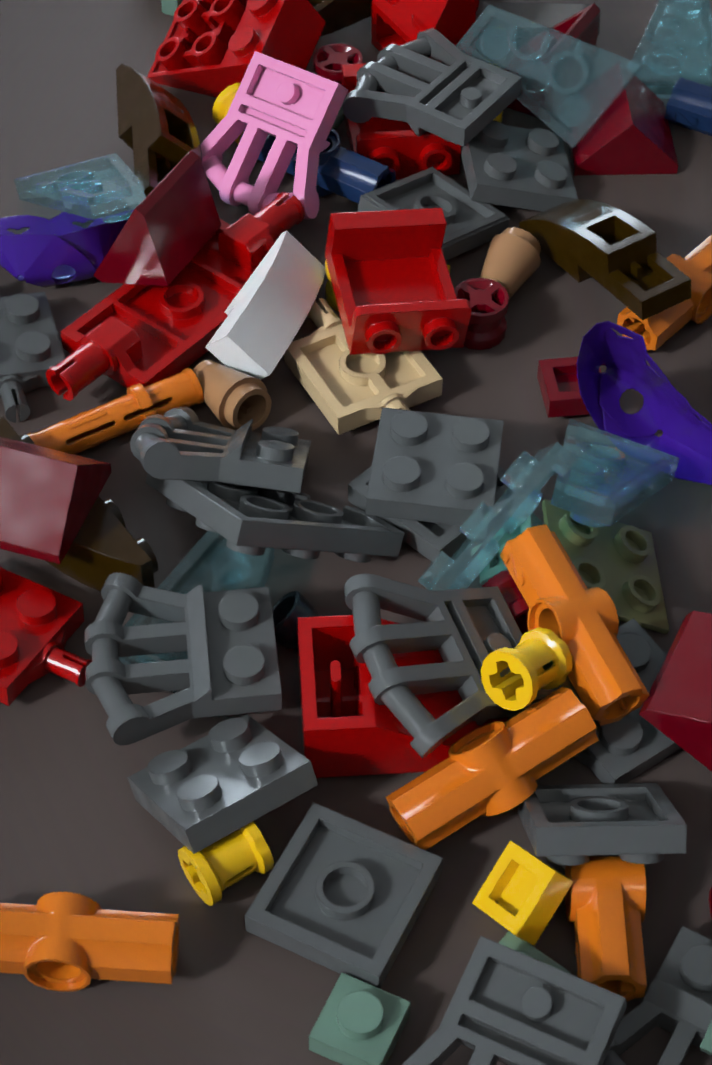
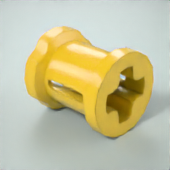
[480,627,573,711]
[178,822,274,906]

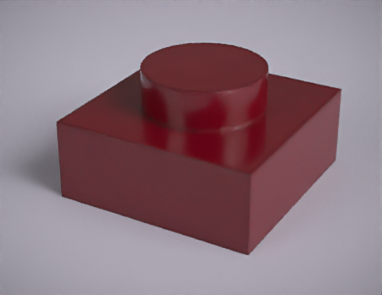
[537,357,602,418]

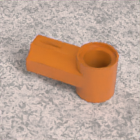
[565,856,647,1002]

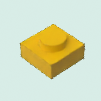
[472,840,573,946]

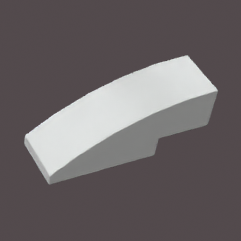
[205,230,325,380]

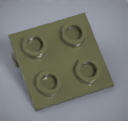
[542,499,670,634]

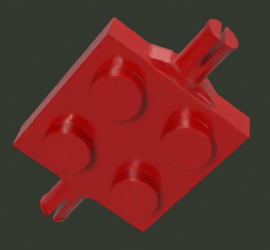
[0,567,92,706]

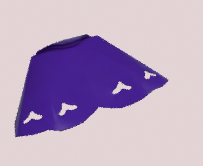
[0,203,140,288]
[576,321,712,485]

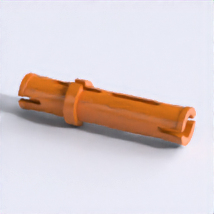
[27,368,204,455]

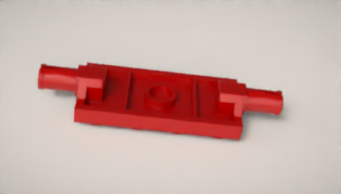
[46,192,305,401]

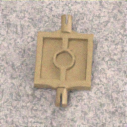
[284,298,443,435]

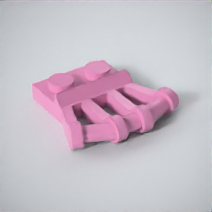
[200,51,348,219]

